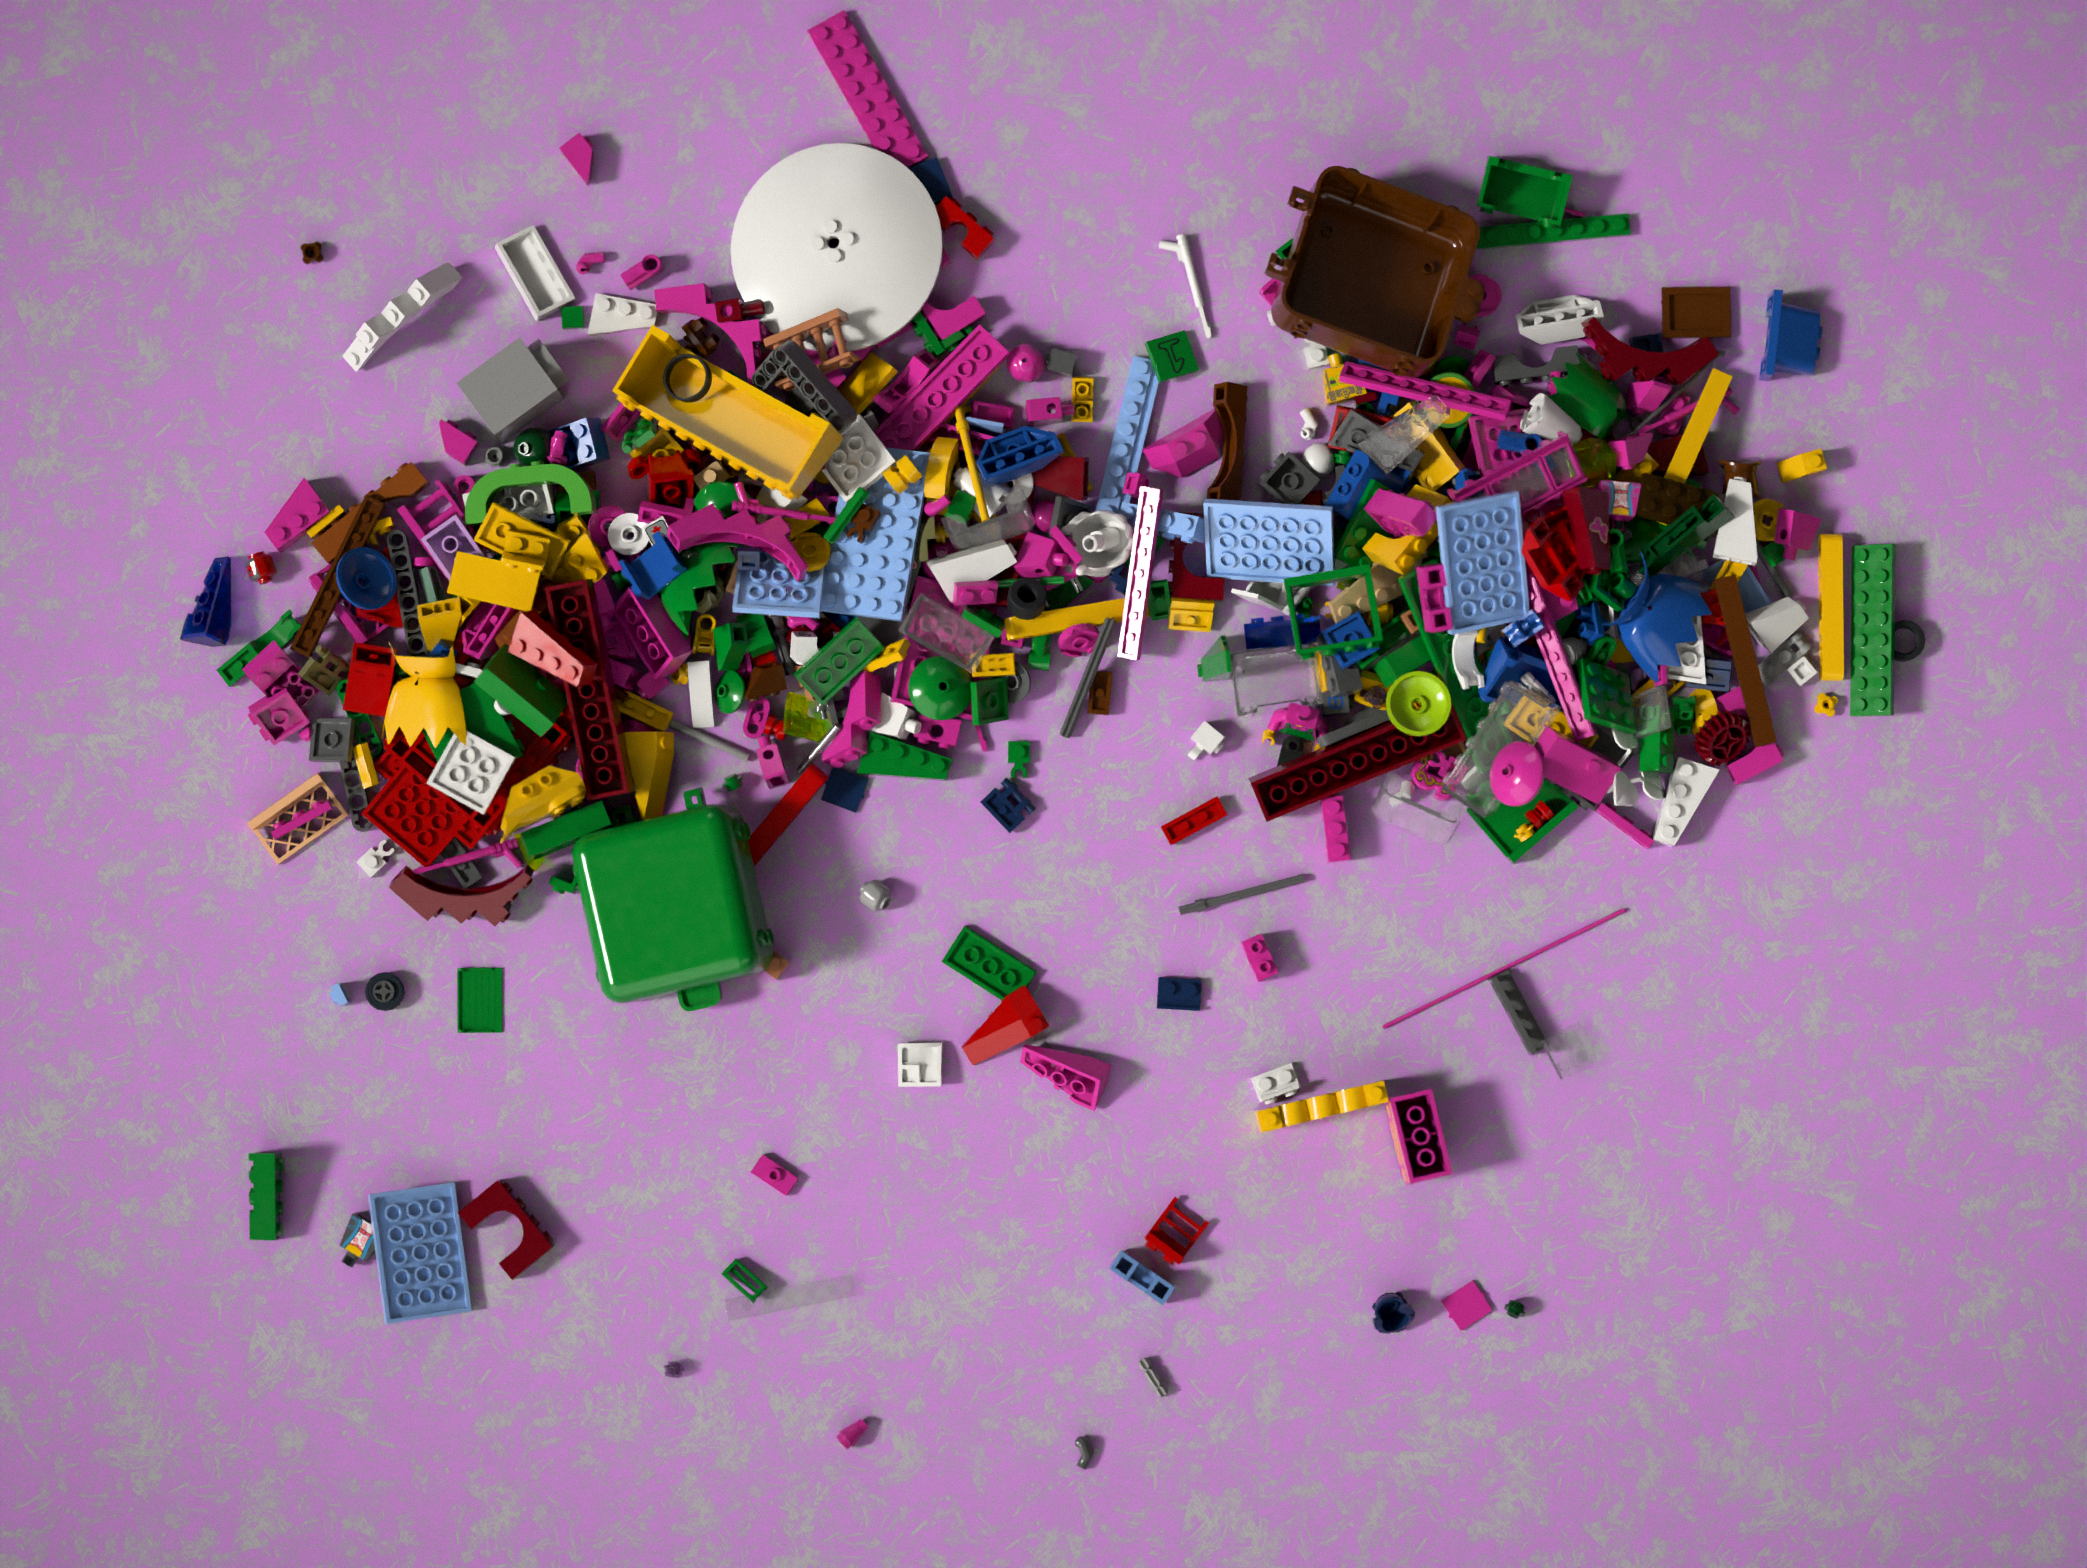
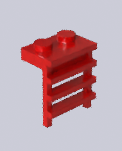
[1144,1197,1209,1265]

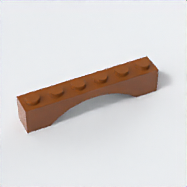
[311,462,430,564]

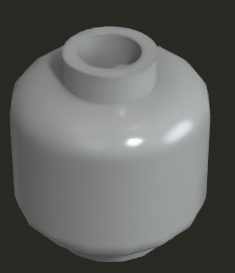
[859,880,892,912]

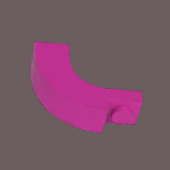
[873,348,940,413]

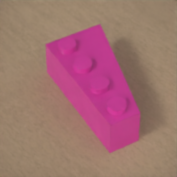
[1364,489,1437,536]

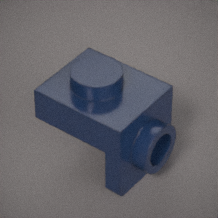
[1109,563,1128,596]

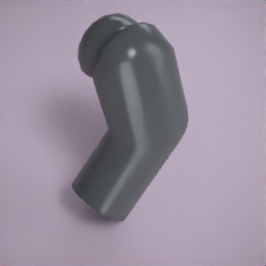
[1075,1436,1094,1470]

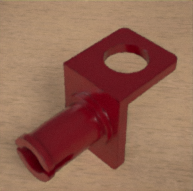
[715,298,765,323]

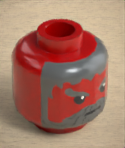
[245,551,277,585]

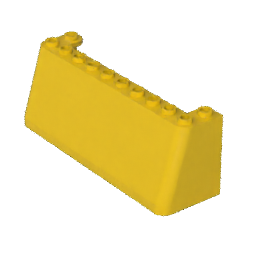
[612,325,843,500]

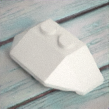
[1515,295,1604,345]

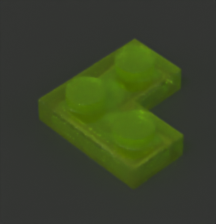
[783,692,827,743]

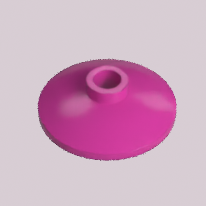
[588,505,629,548]

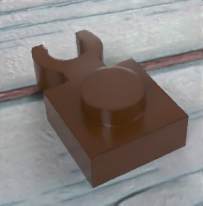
[847,504,881,544]

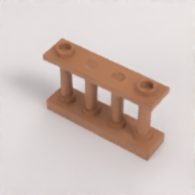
[763,308,860,391]

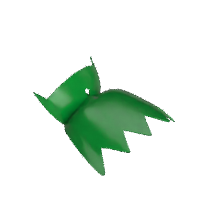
[660,542,749,635]

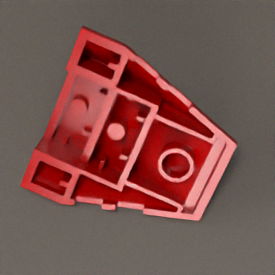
[1521,507,1589,602]

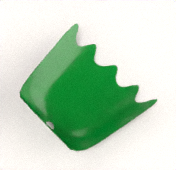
[1547,351,1627,440]

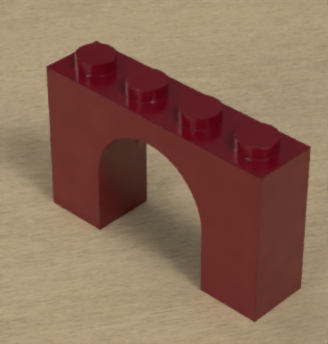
[1168,512,1224,602]
[458,1180,554,1280]

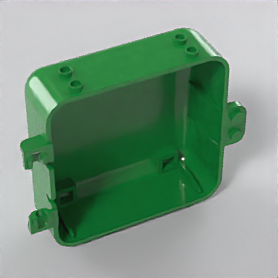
[572,787,774,1011]

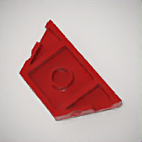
[355,547,403,629]

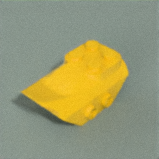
[500,766,586,844]

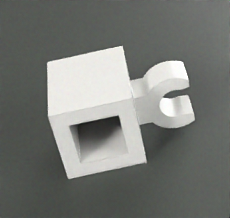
[1187,721,1224,761]

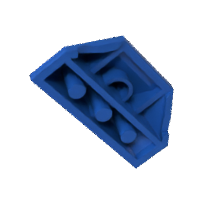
[976,426,1064,484]

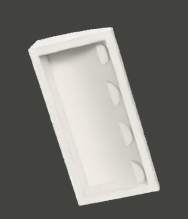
[495,225,575,321]

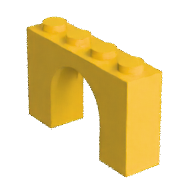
[1362,485,1452,575]

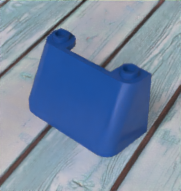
[1478,636,1579,710]

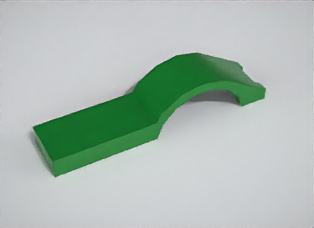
[217,610,302,687]

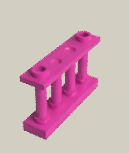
[397,480,491,579]

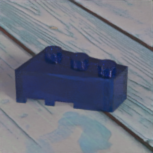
[1244,614,1321,650]

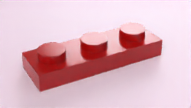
[1161,796,1227,846]

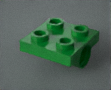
[1589,570,1636,611]

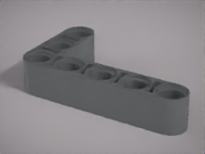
[752,340,857,431]

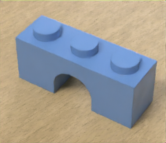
[1109,1250,1175,1305]

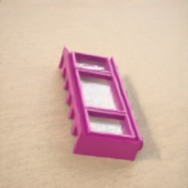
[1447,431,1588,518]

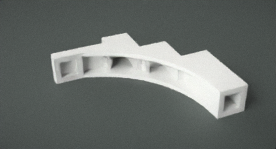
[343,262,462,372]

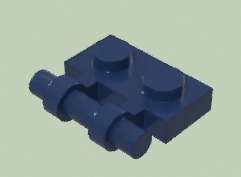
[980,777,1036,833]

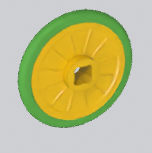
[1421,372,1476,428]

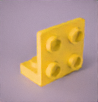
[501,529,551,573]

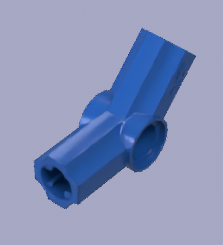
[1497,430,1558,477]

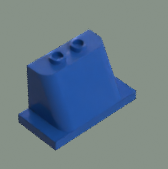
[1759,289,1823,381]
[1325,449,1414,529]

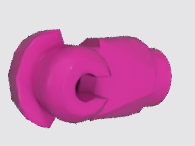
[547,430,568,466]

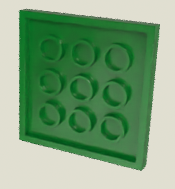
[1334,479,1398,568]

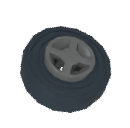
[365,972,405,1011]

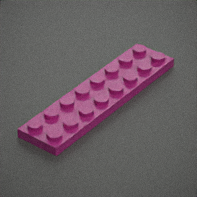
[807,10,928,168]
[874,324,1010,451]

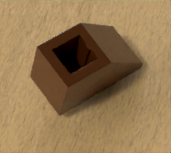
[744,661,787,702]

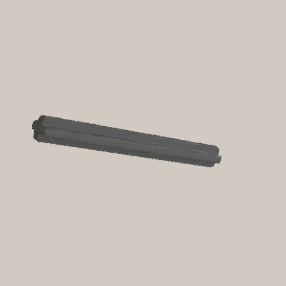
[1060,617,1116,738]

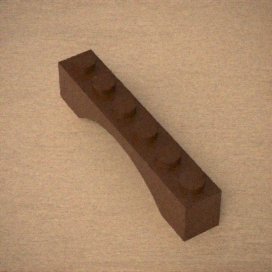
[1207,381,1248,501]

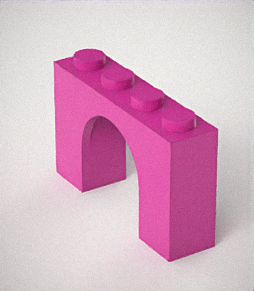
[921,248,986,341]
[1699,686,1784,785]

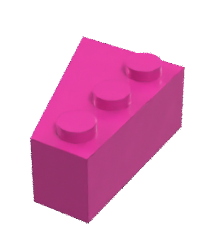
[265,477,330,552]

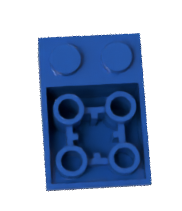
[549,417,610,470]

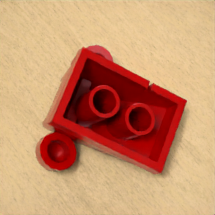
[627,449,703,509]

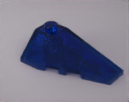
[180,556,231,647]

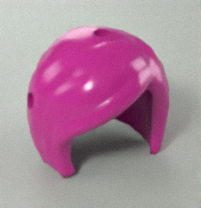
[1006,343,1045,383]

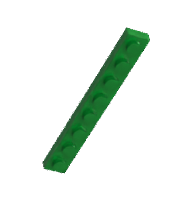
[1476,213,1631,250]

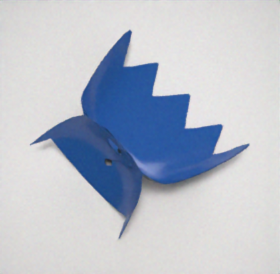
[1600,552,1711,683]

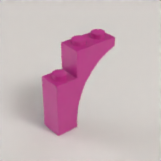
[822,670,881,768]

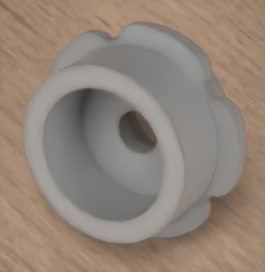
[484,446,505,467]

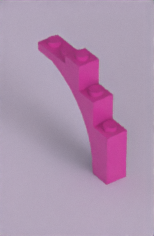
[654,283,767,387]
[667,503,808,582]

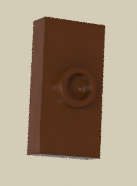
[1087,671,1113,716]

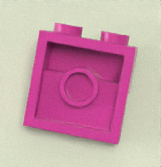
[248,688,310,745]

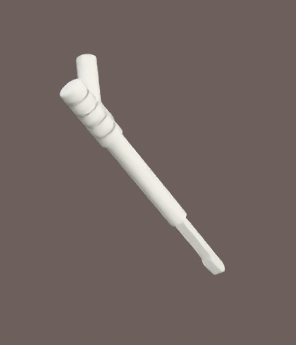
[1159,234,1211,338]

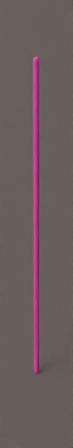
[1382,908,1626,1029]

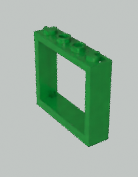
[1284,564,1383,660]

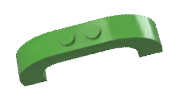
[465,461,597,526]

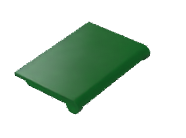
[457,968,502,1033]

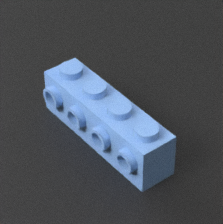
[1119,502,1205,544]

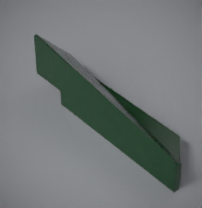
[1639,494,1735,577]

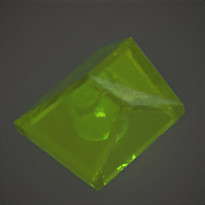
[1563,438,1616,488]

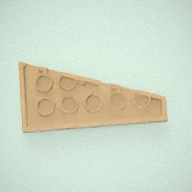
[1328,537,1440,624]

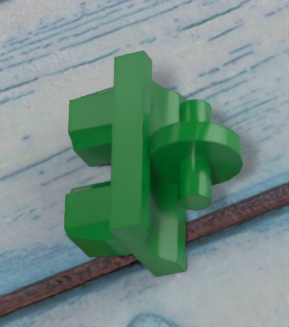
[1672,696,1696,735]

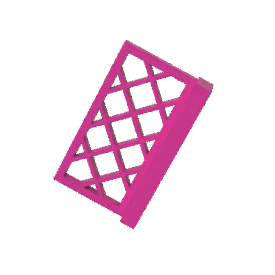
[308,562,390,644]

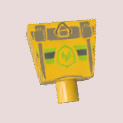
[1323,353,1367,406]

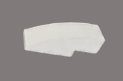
[687,661,715,728]

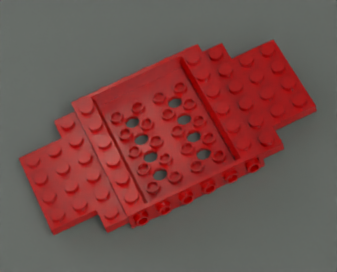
[361,650,573,867]

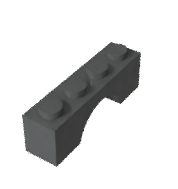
[1492,345,1579,387]

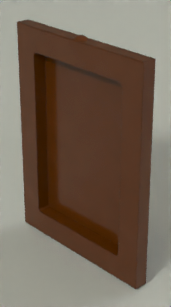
[1661,286,1731,339]

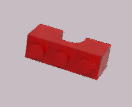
[936,196,994,261]

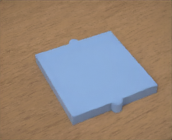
[966,417,1005,437]

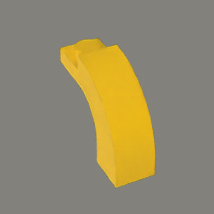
[924,437,959,515]

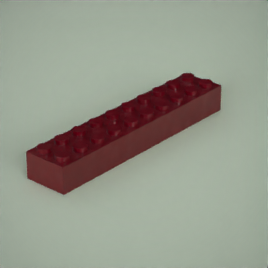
[545,579,635,801]
[1248,701,1467,822]

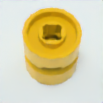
[882,455,923,495]

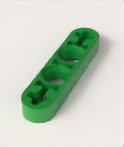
[336,679,383,758]

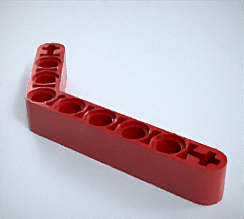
[748,763,829,867]

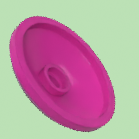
[1490,741,1545,806]

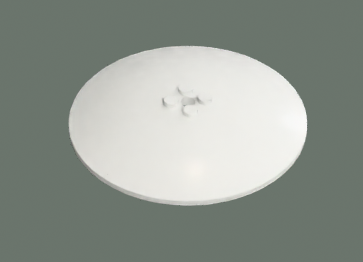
[731,143,943,352]

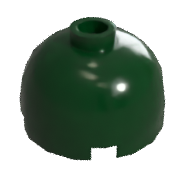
[513,428,553,466]

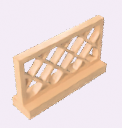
[247,772,349,864]

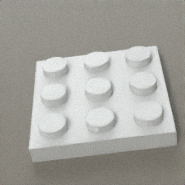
[822,414,897,503]
[427,731,516,815]

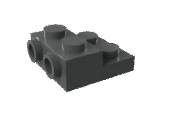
[1259,451,1320,504]

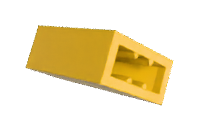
[417,597,462,653]

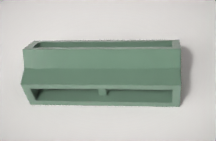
[418,566,446,603]

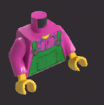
[1262,703,1329,751]

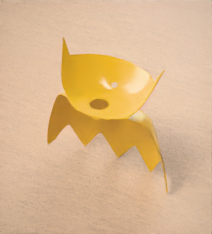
[382,642,467,748]

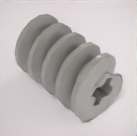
[1562,637,1588,666]

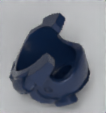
[1372,1292,1415,1334]

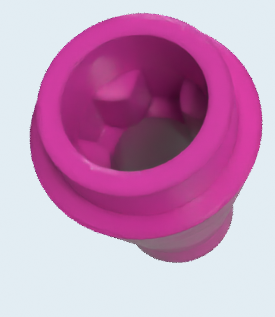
[836,1418,869,1450]

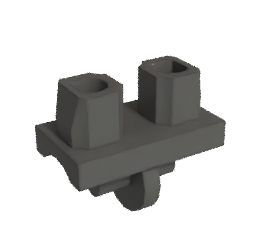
[813,688,847,725]

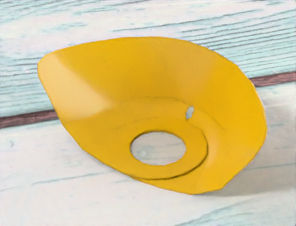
[1688,688,1718,737]

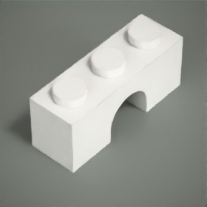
[790,631,839,665]

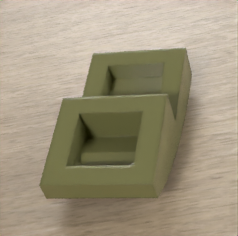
[919,516,936,561]

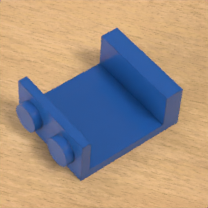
[619,531,688,600]

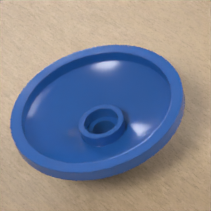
[336,547,397,610]

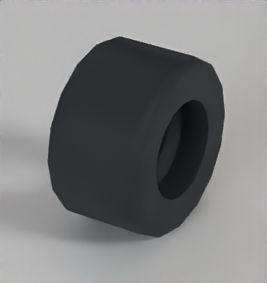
[1007,577,1047,620]

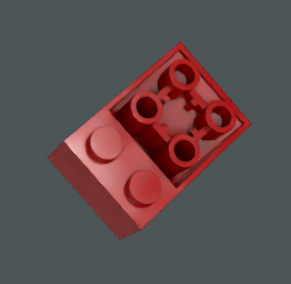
[343,642,397,717]

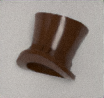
[1719,460,1762,498]

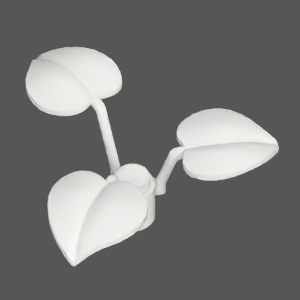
[1607,728,1665,806]

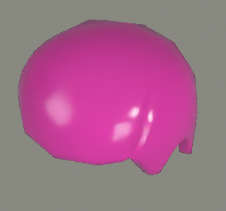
[1031,500,1055,532]

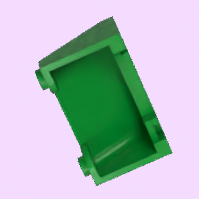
[1477,156,1573,229]

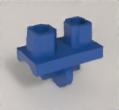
[1574,601,1610,646]
[1502,609,1546,648]

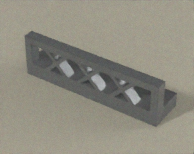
[1489,969,1549,1056]

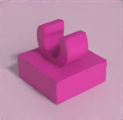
[1454,322,1480,350]

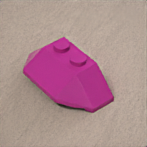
[1142,409,1223,478]
[462,601,519,660]

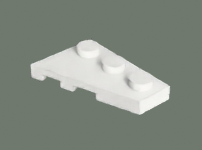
[587,293,658,336]

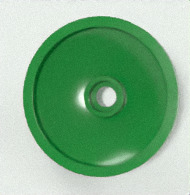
[693,481,756,519]
[908,656,972,721]

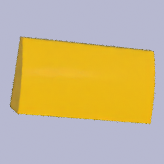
[1392,400,1466,492]

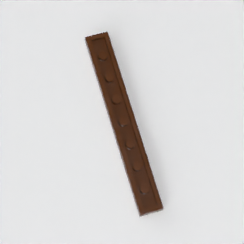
[290,494,386,658]
[1713,575,1777,747]

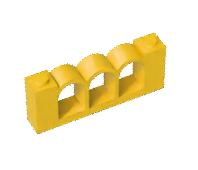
[1254,1081,1389,1133]

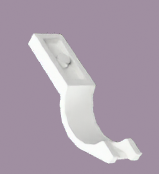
[1452,630,1485,689]

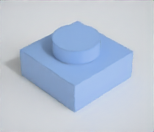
[330,983,351,1006]

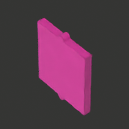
[1441,1280,1492,1331]

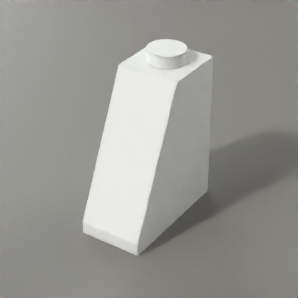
[1745,597,1809,653]

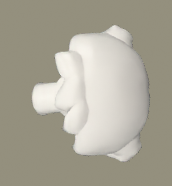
[1061,510,1134,577]

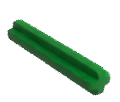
[824,487,869,544]

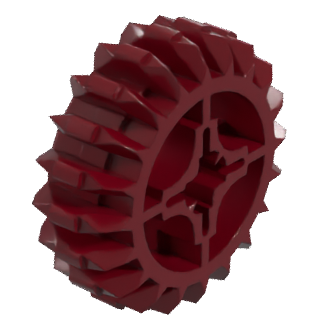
[1694,709,1751,766]

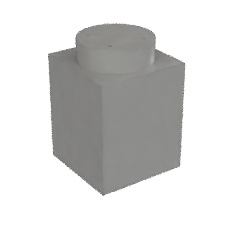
[457,337,569,443]

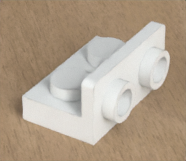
[1251,1063,1301,1105]

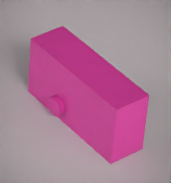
[614,587,693,680]
[1534,726,1622,805]

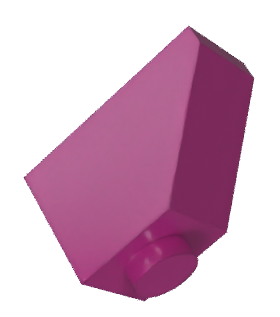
[559,132,594,185]
[1626,381,1671,416]
[1608,432,1653,470]

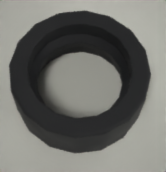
[1894,620,1925,662]

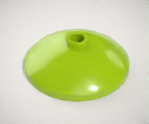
[1386,671,1451,736]

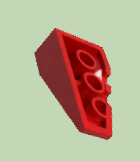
[962,985,1049,1065]

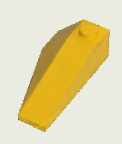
[624,732,674,819]

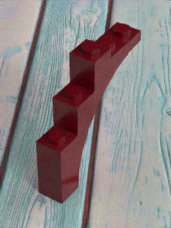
[1581,317,1719,385]
[389,865,534,926]

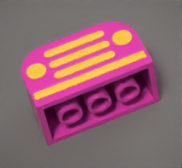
[1385,1089,1453,1185]

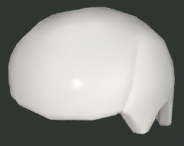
[1302,443,1336,477]

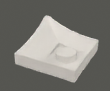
[898,1042,943,1087]

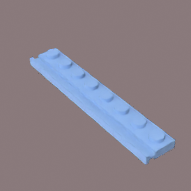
[1096,355,1159,514]

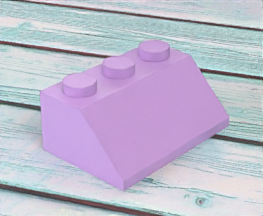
[421,514,489,581]

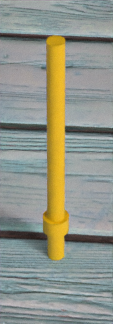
[954,406,990,523]

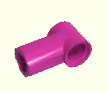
[620,254,663,290]

